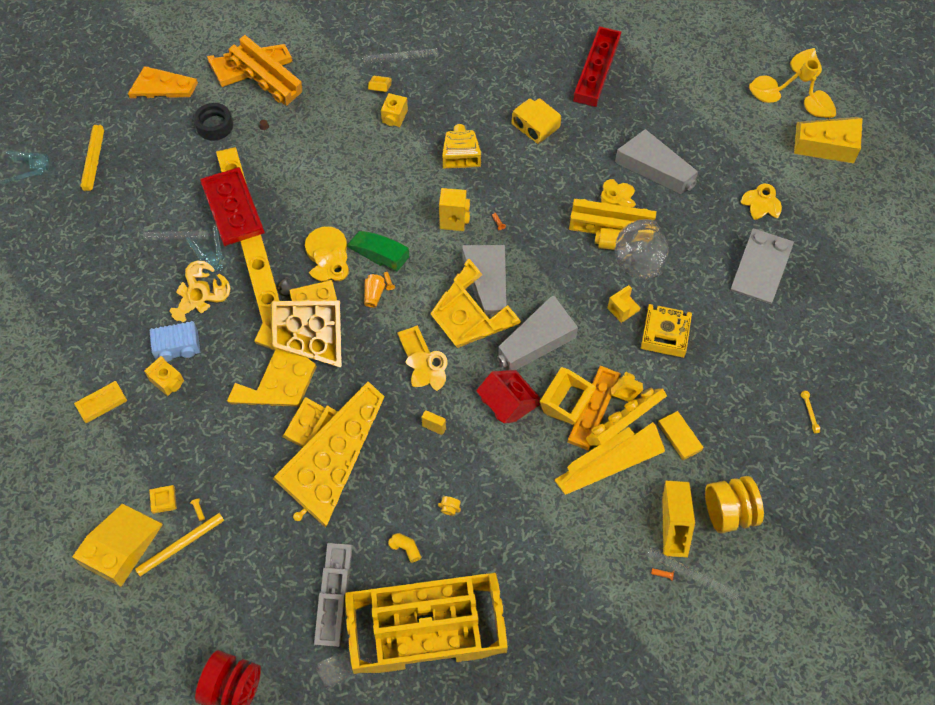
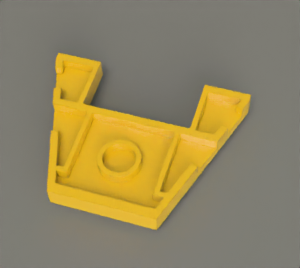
[431,259,521,348]
[227,323,317,407]

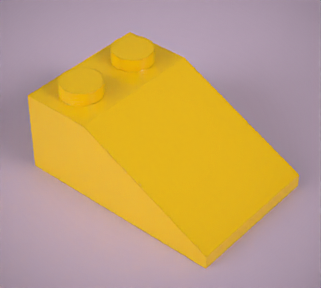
[72,504,163,587]

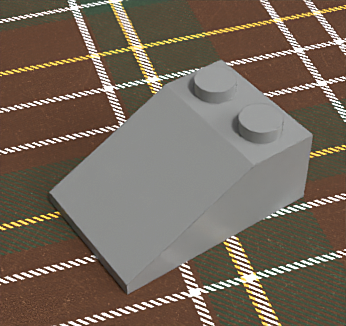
[730,228,794,304]

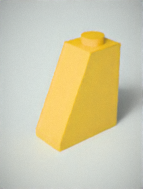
[662,481,695,557]

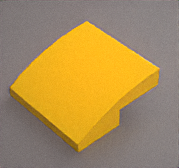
[282,397,338,447]

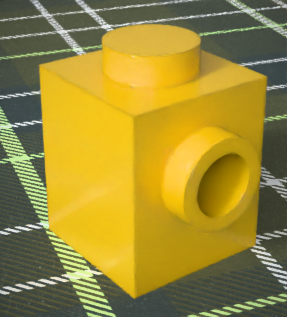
[381,93,408,127]

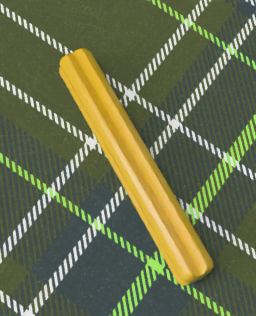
[80,125,104,191]

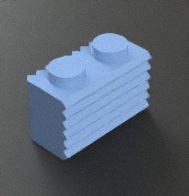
[150,321,200,362]

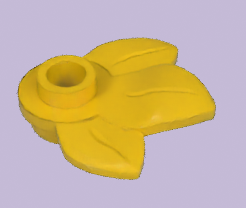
[601,179,636,207]
[741,183,782,220]
[309,246,349,282]
[405,351,447,391]

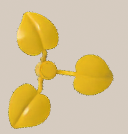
[749,48,836,118]

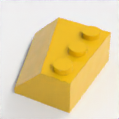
[794,117,862,163]
[271,301,341,367]

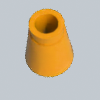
[364,274,386,308]

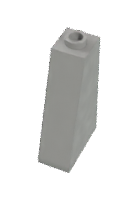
[615,129,698,194]
[463,245,506,319]
[497,296,578,370]

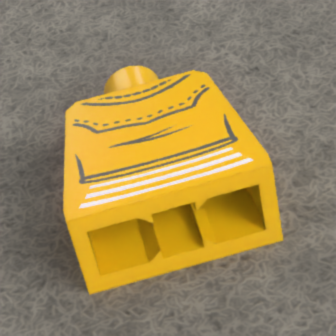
[443,124,481,168]

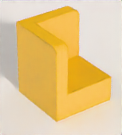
[607,285,640,323]

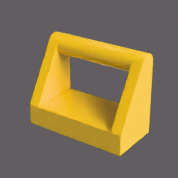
[540,367,596,424]

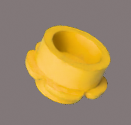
[438,496,461,516]

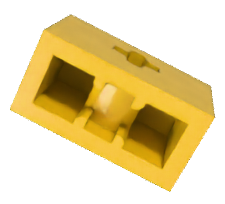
[439,188,470,231]

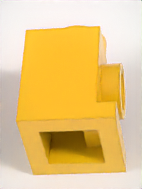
[144,356,184,396]

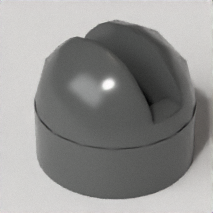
[278,277,297,296]

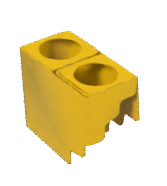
[511,98,561,144]

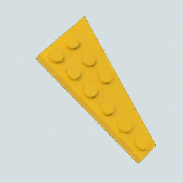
[273,382,385,527]

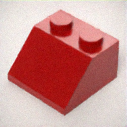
[476,370,541,424]

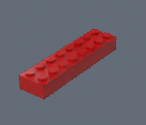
[573,26,622,107]

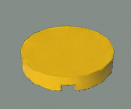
[305,227,347,262]

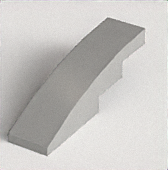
[314,543,353,647]

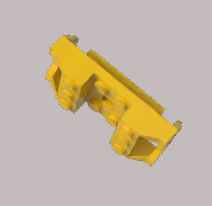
[345,573,508,674]

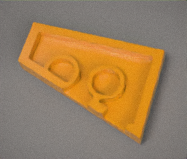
[128,66,198,98]

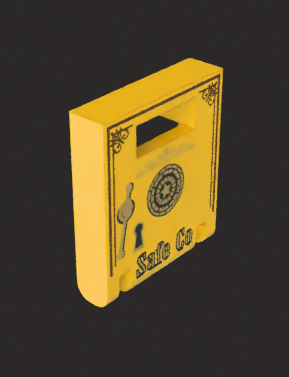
[641,304,692,358]

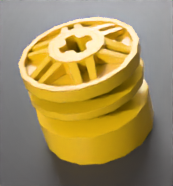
[705,476,764,533]

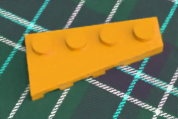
[207,44,292,87]

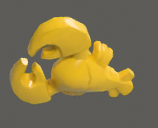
[169,260,231,322]

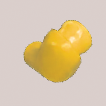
[388,533,422,563]

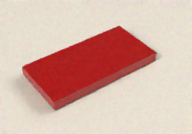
[200,167,265,246]

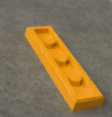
[568,366,621,451]

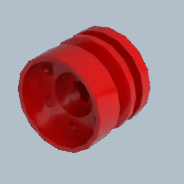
[195,650,261,705]

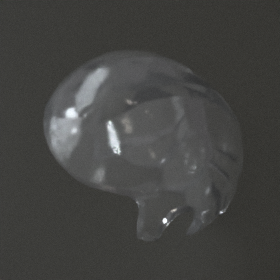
[615,219,669,280]

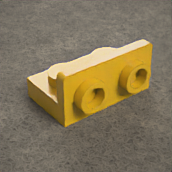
[289,280,337,301]

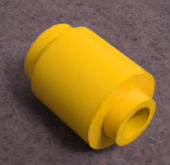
[595,228,626,251]

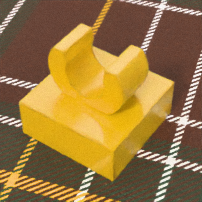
[611,372,643,402]

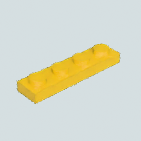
[586,388,667,446]

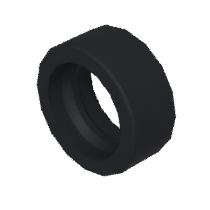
[194,103,233,141]

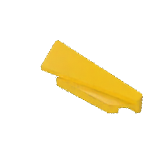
[554,422,665,495]

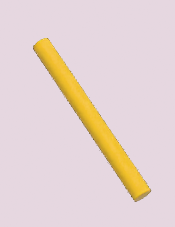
[135,513,224,577]

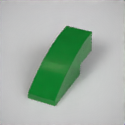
[347,231,409,272]

